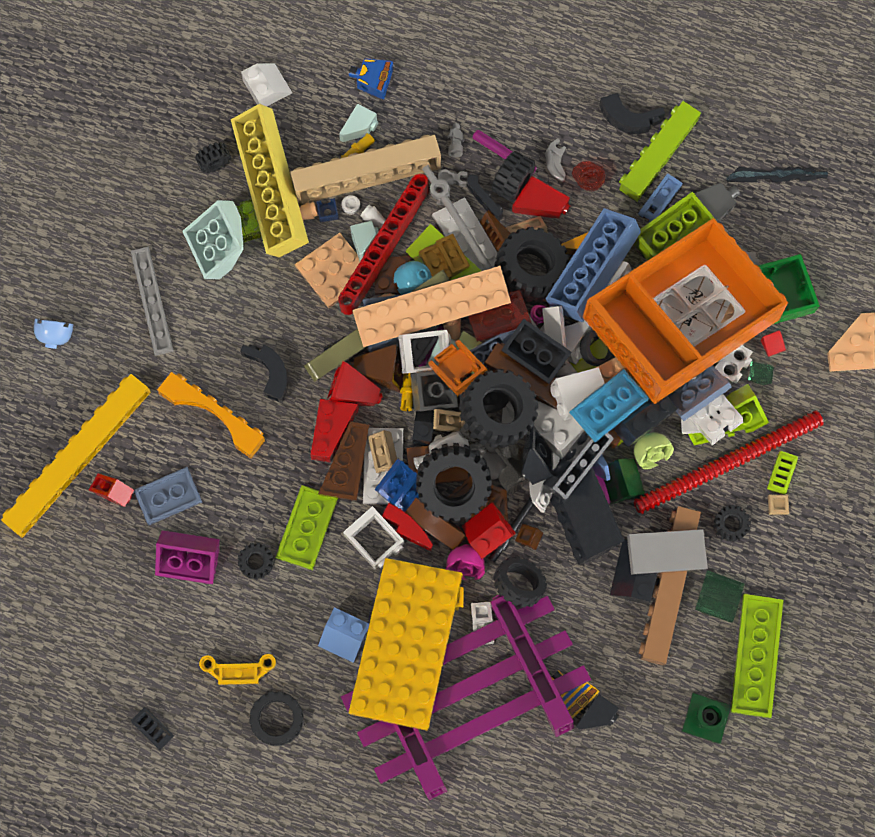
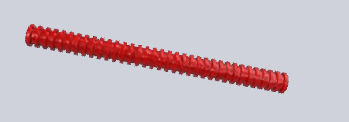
[633,410,823,515]

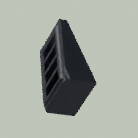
[130,707,174,750]

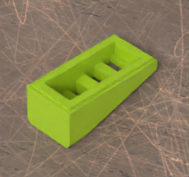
[767,451,798,495]

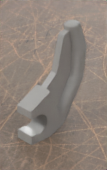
[545,138,566,182]

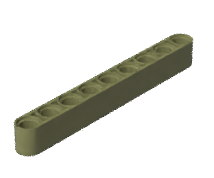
[304,270,451,382]

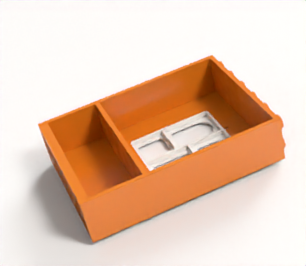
[583,218,788,404]

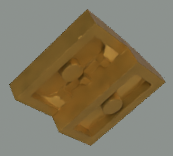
[419,234,470,279]

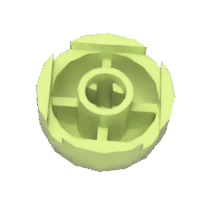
[634,432,674,469]

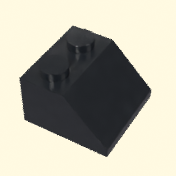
[521,425,553,485]
[573,694,619,733]

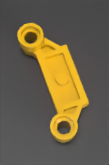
[199,654,276,685]

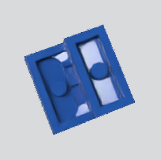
[375,459,418,512]

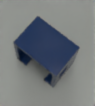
[316,198,338,223]

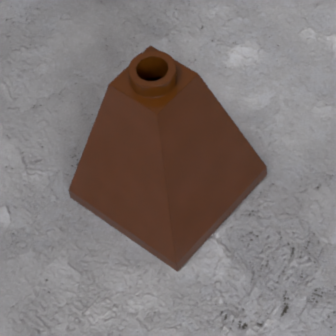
[351,345,403,393]

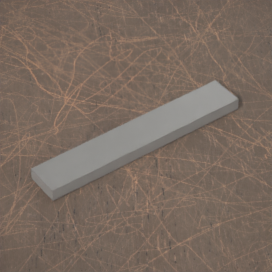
[130,246,174,356]

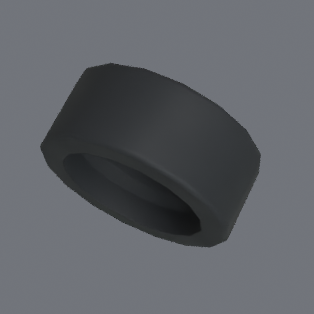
[580,330,615,366]

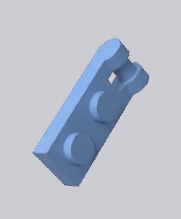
[638,173,683,222]

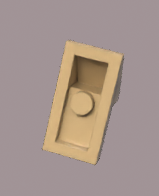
[433,409,466,433]

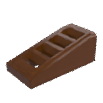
[480,210,511,252]

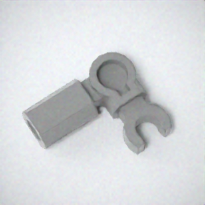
[436,169,467,205]

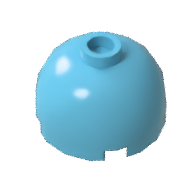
[394,261,432,295]

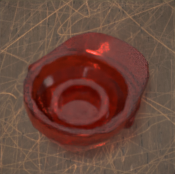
[572,161,606,192]

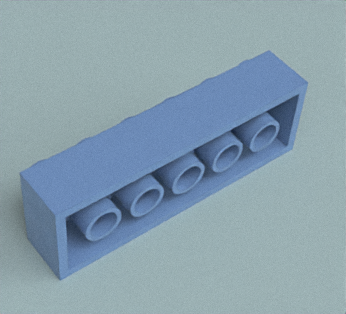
[546,208,641,322]

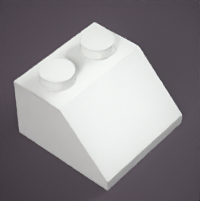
[241,63,292,107]

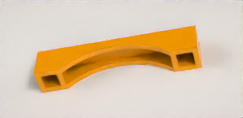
[157,372,265,459]

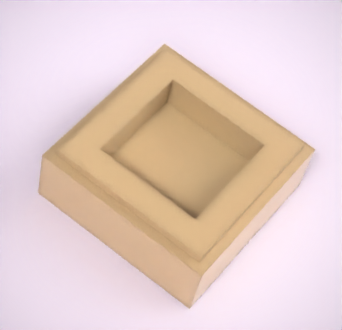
[768,495,789,515]

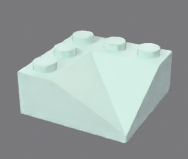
[183,200,243,279]

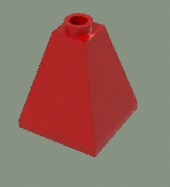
[327,361,382,406]

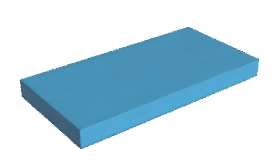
[569,369,650,442]

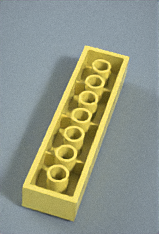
[231,104,309,257]

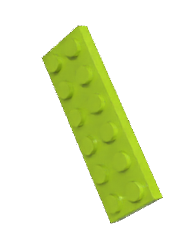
[730,594,783,719]

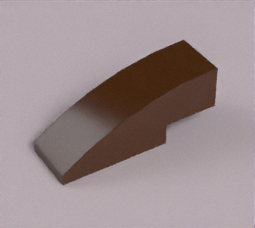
[405,497,466,549]

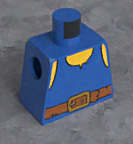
[349,59,393,100]

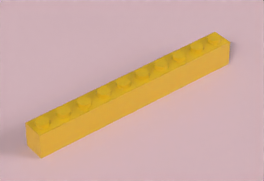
[1,374,151,538]

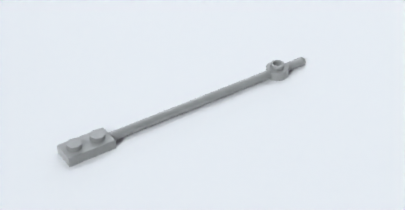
[422,165,537,328]

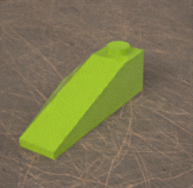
[688,384,769,446]

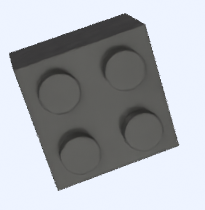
[410,370,457,411]

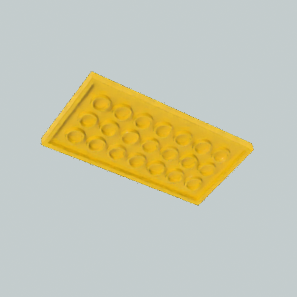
[348,558,463,731]

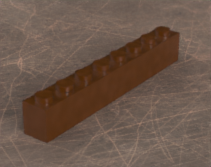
[483,342,621,449]

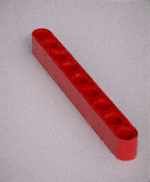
[338,174,429,315]

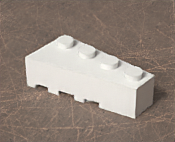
[506,399,584,459]

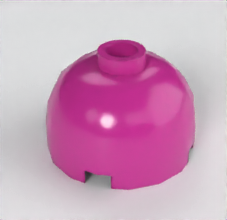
[445,544,485,580]

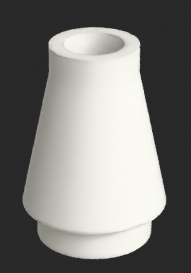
[360,204,386,229]

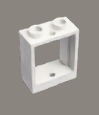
[398,330,451,373]
[343,506,404,569]

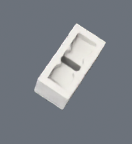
[715,345,752,385]

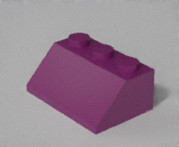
[155,530,220,585]

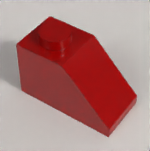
[89,473,134,507]

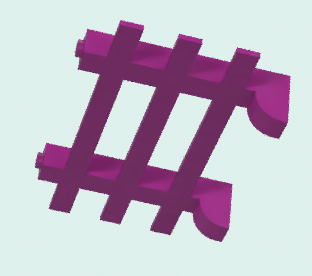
[341,595,591,800]

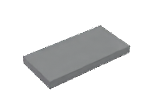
[627,530,708,575]

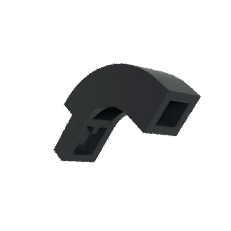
[599,93,665,134]
[240,344,288,403]

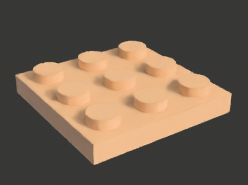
[295,233,370,309]

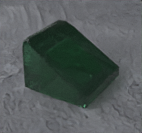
[749,362,774,385]

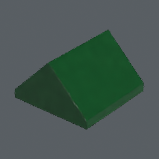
[604,459,645,505]

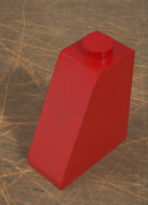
[512,176,571,219]

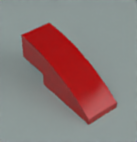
[382,503,433,551]

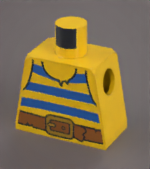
[551,670,599,719]

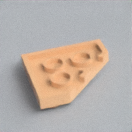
[827,313,875,371]

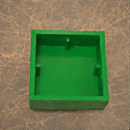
[759,254,820,325]

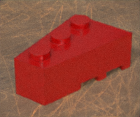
[310,399,359,462]

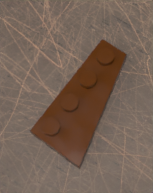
[318,422,369,501]

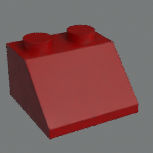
[462,502,516,559]

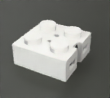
[689,394,743,445]

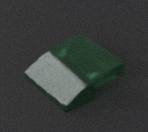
[695,570,745,623]

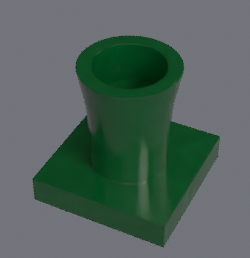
[681,693,731,744]

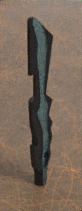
[726,166,828,183]

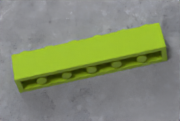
[619,101,701,202]

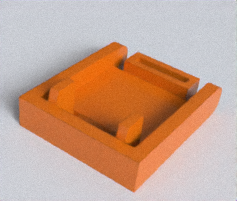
[428,339,487,396]

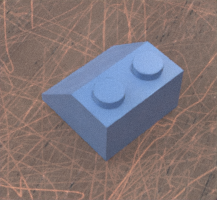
[318,607,369,663]

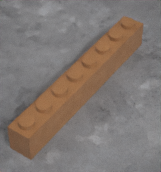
[638,506,701,666]

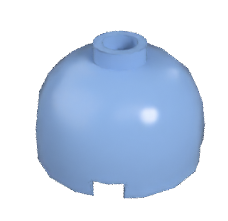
[34,319,73,349]

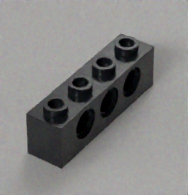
[543,430,614,500]

